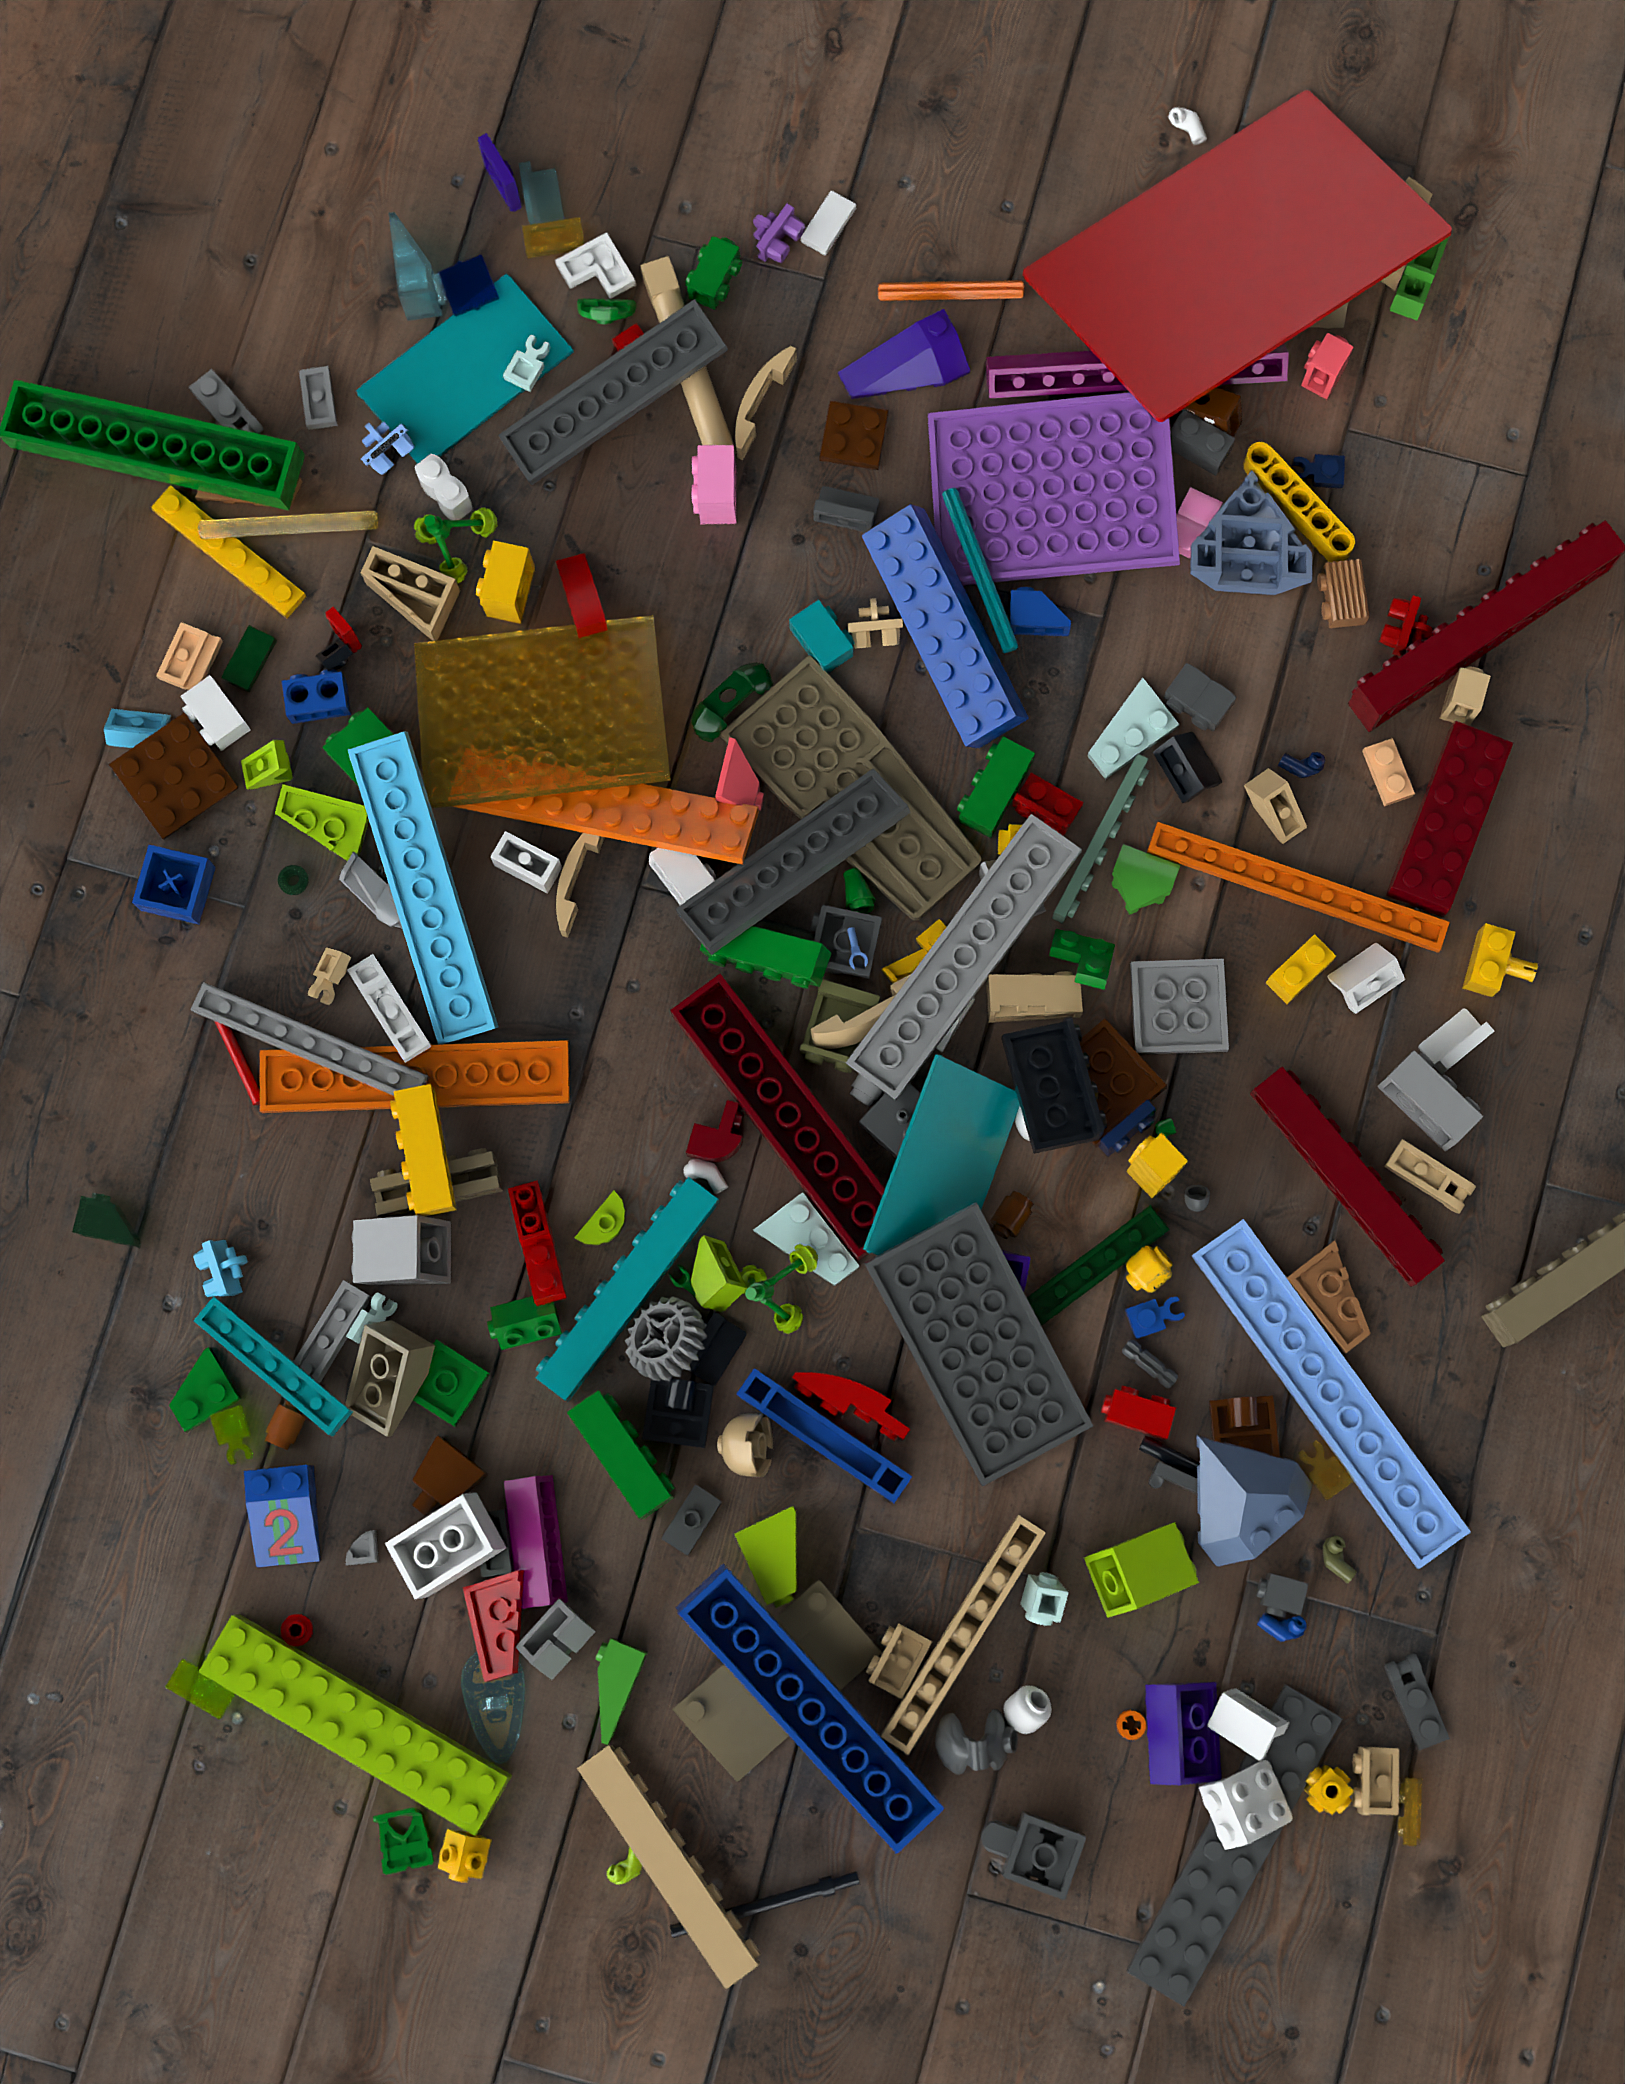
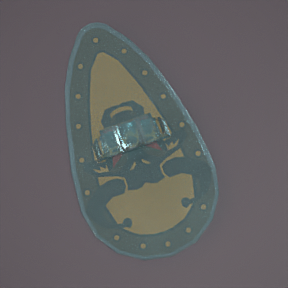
[461,1652,525,1764]

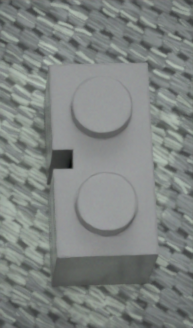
[516,1599,595,1680]

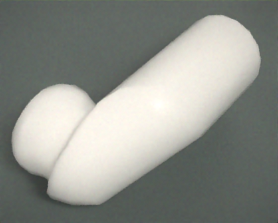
[683,1158,728,1194]

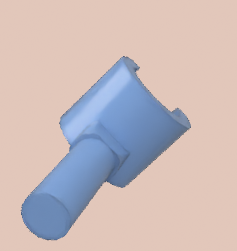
[847,927,868,970]

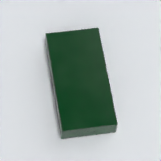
[221,625,277,693]

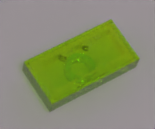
[165,1658,236,1720]

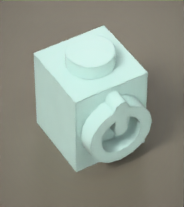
[1021,1572,1068,1626]

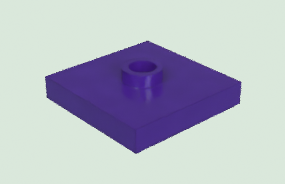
[477,133,522,212]

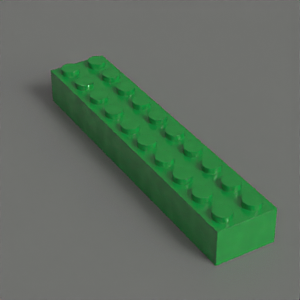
[0,379,305,511]

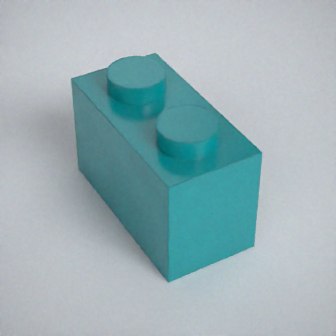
[789,600,855,673]

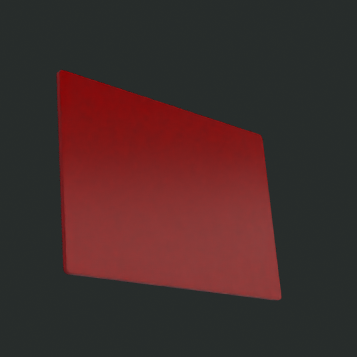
[1023,90,1452,422]

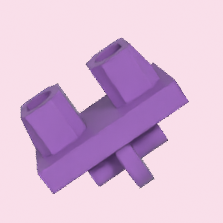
[753,204,805,263]

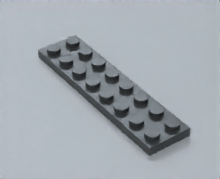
[498,299,728,485]
[675,768,911,955]

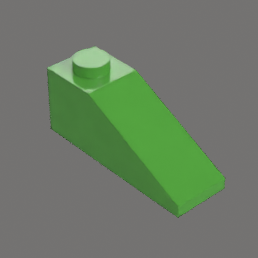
[596,1638,648,1745]

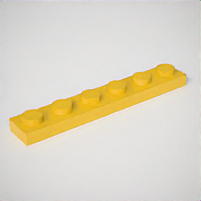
[151,485,307,618]

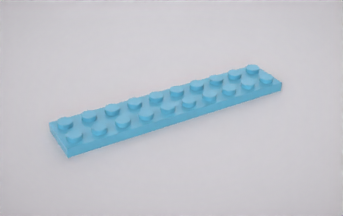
[348,731,498,1045]

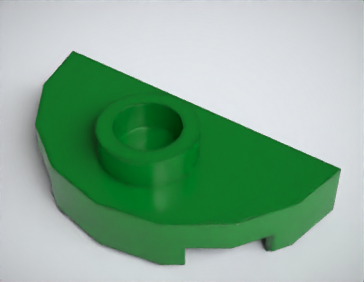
[577,298,636,324]

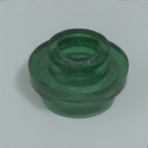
[278,865,309,896]

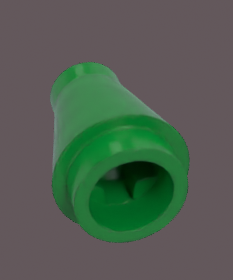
[843,868,876,914]

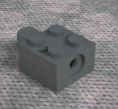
[981,1810,1086,1900]

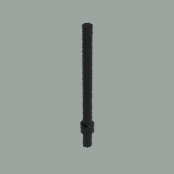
[670,1871,860,1938]

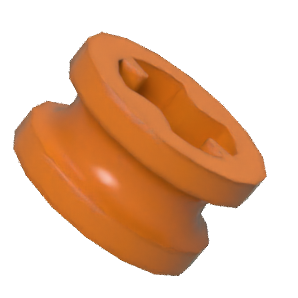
[1116,1710,1146,1740]

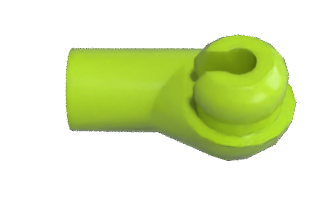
[607,1847,642,1885]

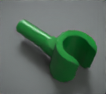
[1155,1118,1176,1138]
[668,1264,696,1299]

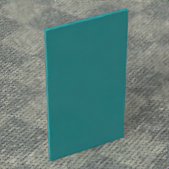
[356,273,574,464]
[863,1054,1020,1255]

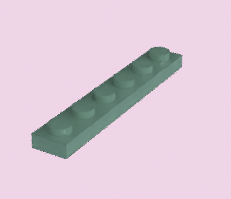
[1052,753,1150,924]

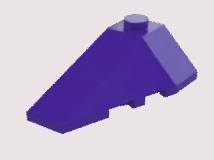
[838,309,970,399]

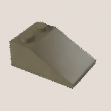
[345,1320,435,1437]

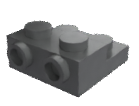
[811,905,882,979]

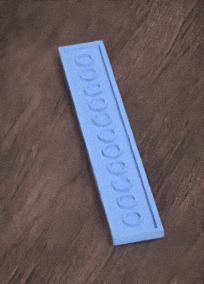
[1192,1219,1471,1569]

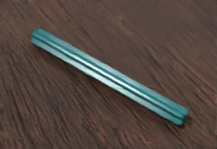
[942,488,1018,653]

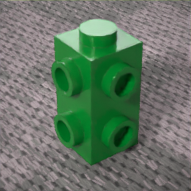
[685,236,743,310]
[487,1296,562,1350]

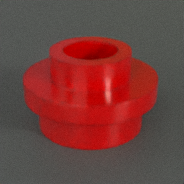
[281,1614,313,1646]

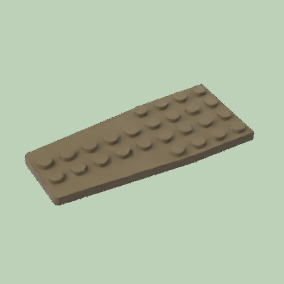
[720,655,981,921]

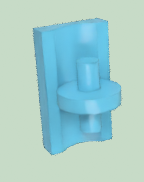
[193,1240,248,1297]

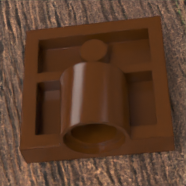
[1209,1395,1280,1458]

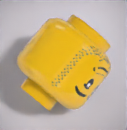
[1126,1246,1173,1292]

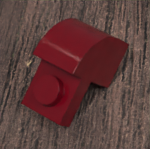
[686,1100,744,1163]

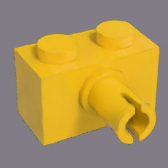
[1462,923,1538,997]

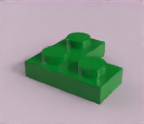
[1049,929,1115,990]

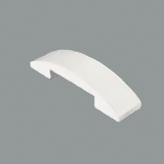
[347,954,432,1063]

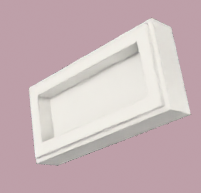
[801,190,856,256]

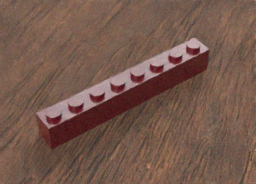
[1250,1066,1445,1287]

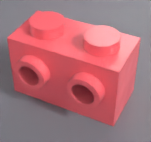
[1301,332,1354,400]

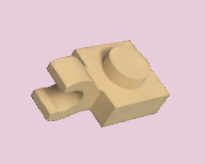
[308,947,351,1005]

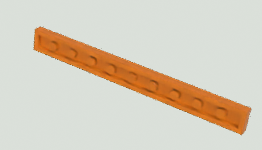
[1147,822,1450,953]

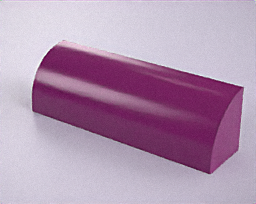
[504,1475,568,1609]

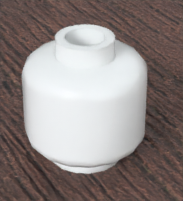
[1003,1685,1052,1734]

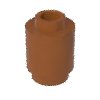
[265,1401,307,1450]

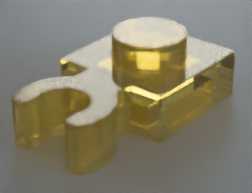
[1298,1441,1353,1500]

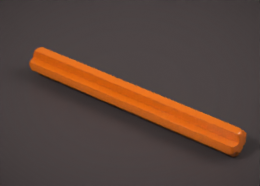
[878,280,1024,301]

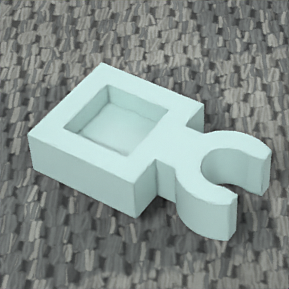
[503,335,550,392]
[346,1292,398,1344]

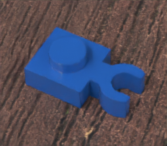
[1125,1297,1185,1339]

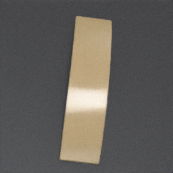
[735,346,797,460]
[556,833,605,938]
[811,974,911,1050]

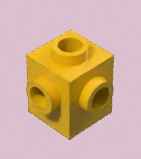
[1304,1765,1354,1815]
[438,1829,491,1883]

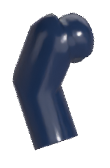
[1278,752,1325,778]

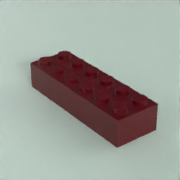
[1386,721,1513,917]

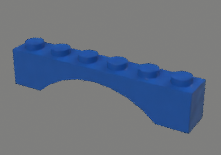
[736,1368,912,1504]

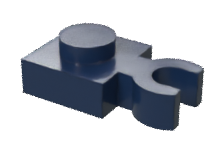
[1292,454,1345,489]

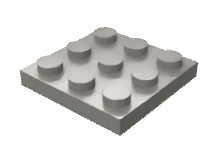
[1130,959,1229,1055]

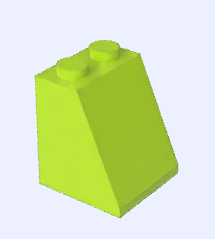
[734,1506,798,1608]
[1083,1522,1199,1618]

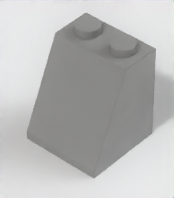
[351,1215,451,1285]

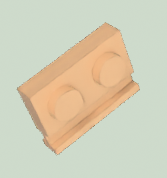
[156,622,223,690]

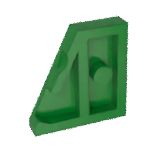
[169,1347,241,1433]

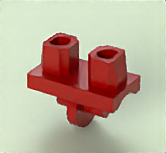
[1379,595,1433,657]

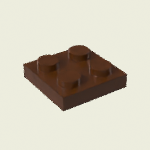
[820,401,888,470]

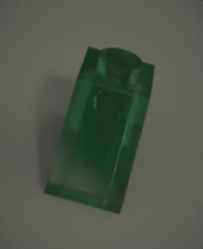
[72,1193,141,1248]

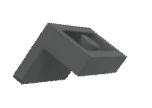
[813,486,879,532]

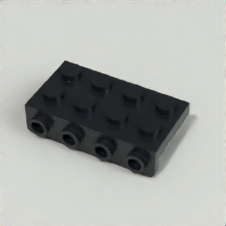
[1001,1016,1107,1154]

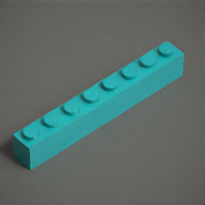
[536,1177,720,1402]

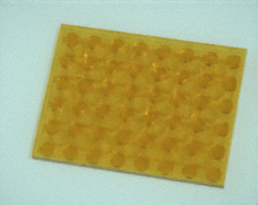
[414,615,671,809]

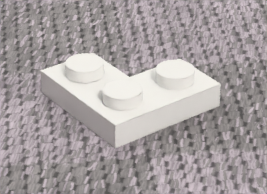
[555,232,636,299]

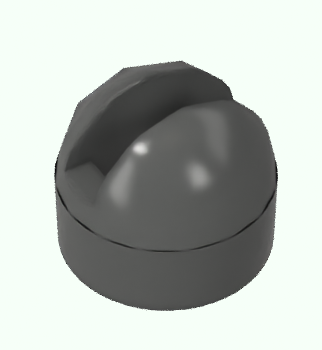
[1184,1185,1210,1212]

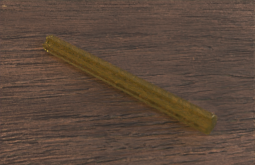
[198,511,378,539]

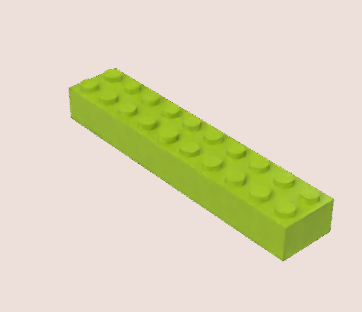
[198,1614,512,1836]

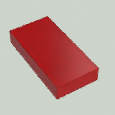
[325,606,362,653]

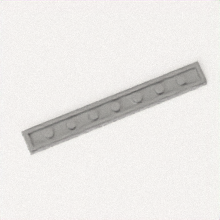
[191,982,430,1096]

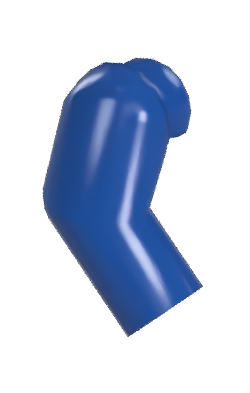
[1256,1612,1307,1642]

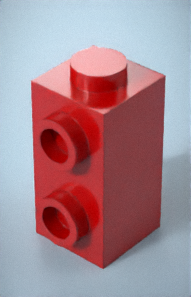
[1101,1386,1176,1440]

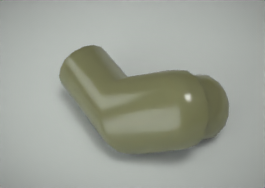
[1323,1535,1357,1584]

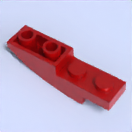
[508,1180,567,1307]
[792,1372,911,1442]

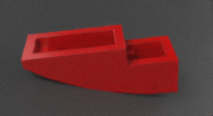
[556,553,608,638]

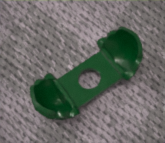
[691,662,773,742]

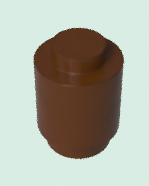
[990,1191,1034,1239]

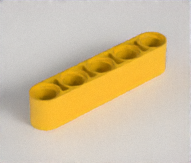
[1243,442,1355,563]

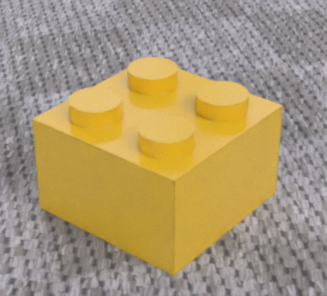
[476,540,535,624]

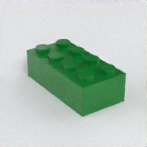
[567,1390,675,1520]

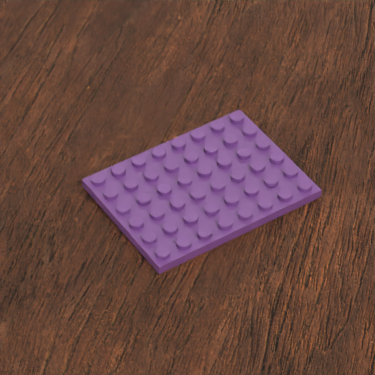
[928,392,1180,585]

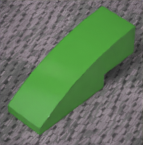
[1389,237,1449,320]

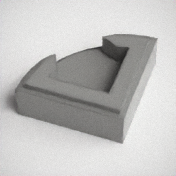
[346,1530,379,1566]

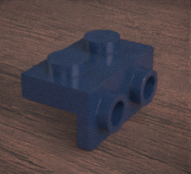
[1099,1099,1156,1157]

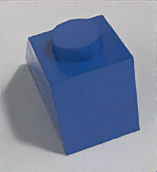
[1009,587,1071,636]

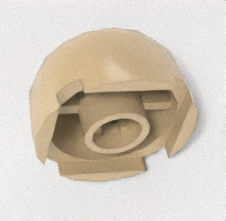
[717,1413,773,1477]

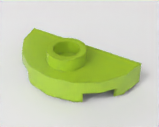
[574,1190,626,1245]

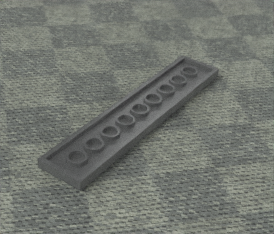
[1126,1684,1343,2007]

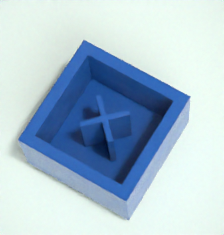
[132,845,216,925]

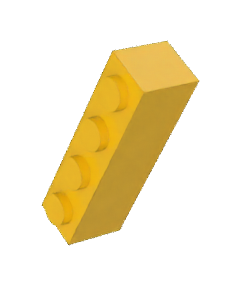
[390,1084,457,1217]
[1126,1133,1188,1198]

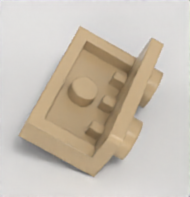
[866,1623,932,1699]
[1352,1746,1399,1815]

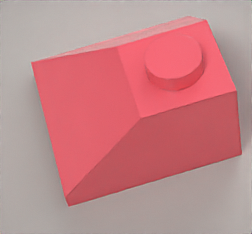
[715,737,765,811]

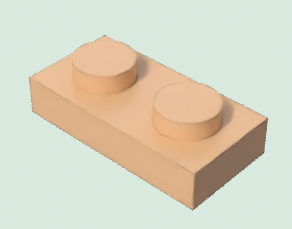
[1362,738,1415,806]

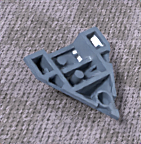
[1190,470,1312,595]
[1197,1435,1313,1567]

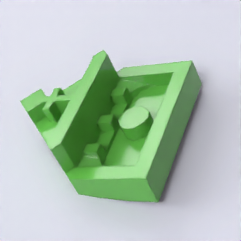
[1111,844,1181,915]

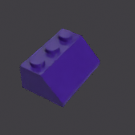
[1145,1682,1221,1785]

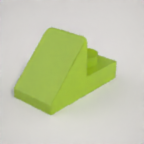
[241,740,293,789]

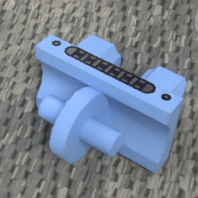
[361,421,415,475]

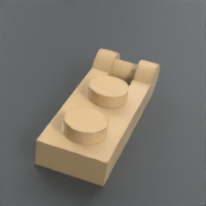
[1384,1139,1476,1214]

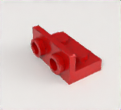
[1012,772,1084,836]

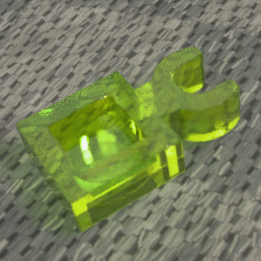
[210,1405,253,1465]

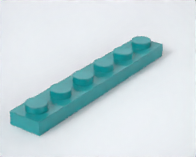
[194,1296,353,1437]

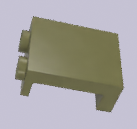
[800,979,880,1073]

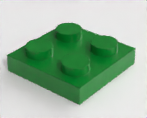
[413,1339,490,1427]

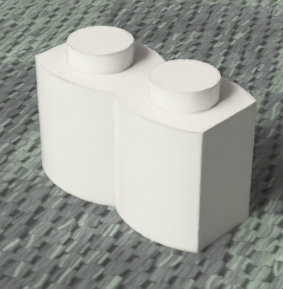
[415,454,473,520]

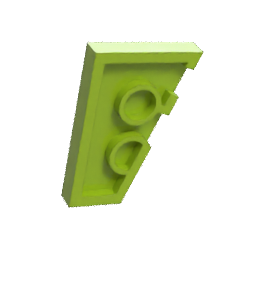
[275,784,369,861]

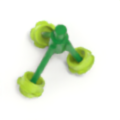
[414,507,497,584]
[739,1244,818,1334]

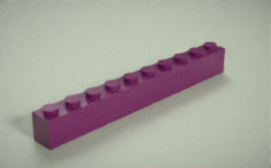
[986,343,1289,398]

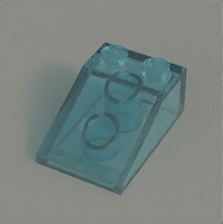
[389,212,446,321]

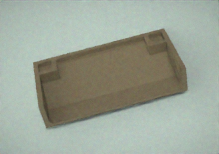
[673,1579,882,1782]

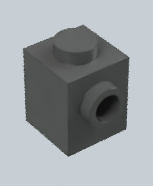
[1256,1573,1308,1618]

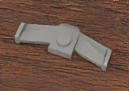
[339,852,402,928]

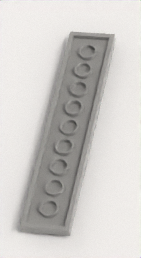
[846,814,1082,1101]

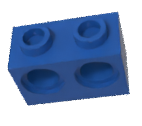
[282,670,351,724]

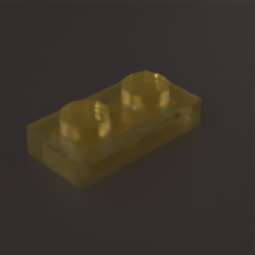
[522,217,585,258]
[1398,1776,1422,1846]

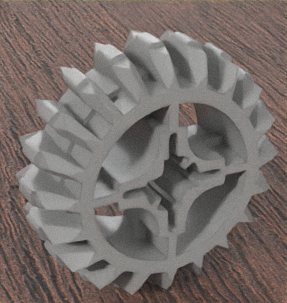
[625,1296,707,1381]

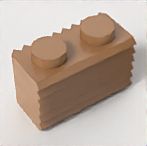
[1317,559,1369,629]

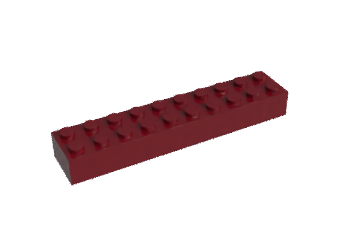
[1348,520,1625,733]
[670,974,885,1261]

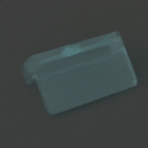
[519,161,565,230]

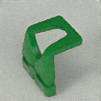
[373,1807,435,1875]

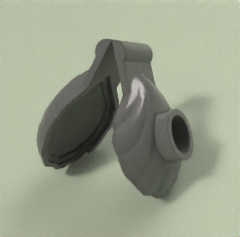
[935,1709,1018,1775]

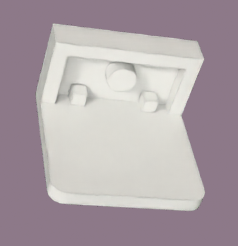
[1199,1760,1292,1850]

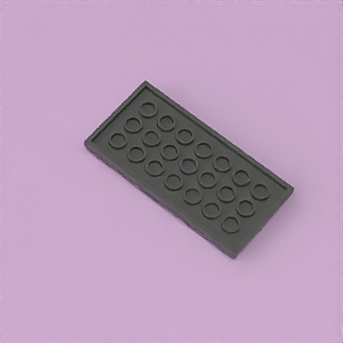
[864,1202,1093,1487]

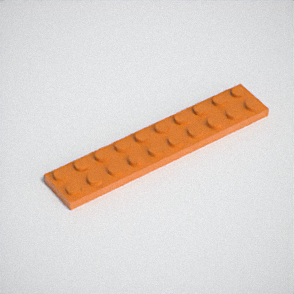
[448,749,759,865]
[260,1040,570,1113]

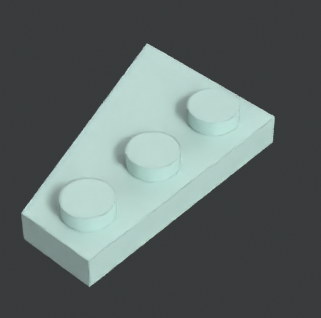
[1087,678,1179,779]
[753,1192,860,1286]

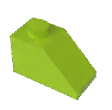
[691,1235,747,1312]

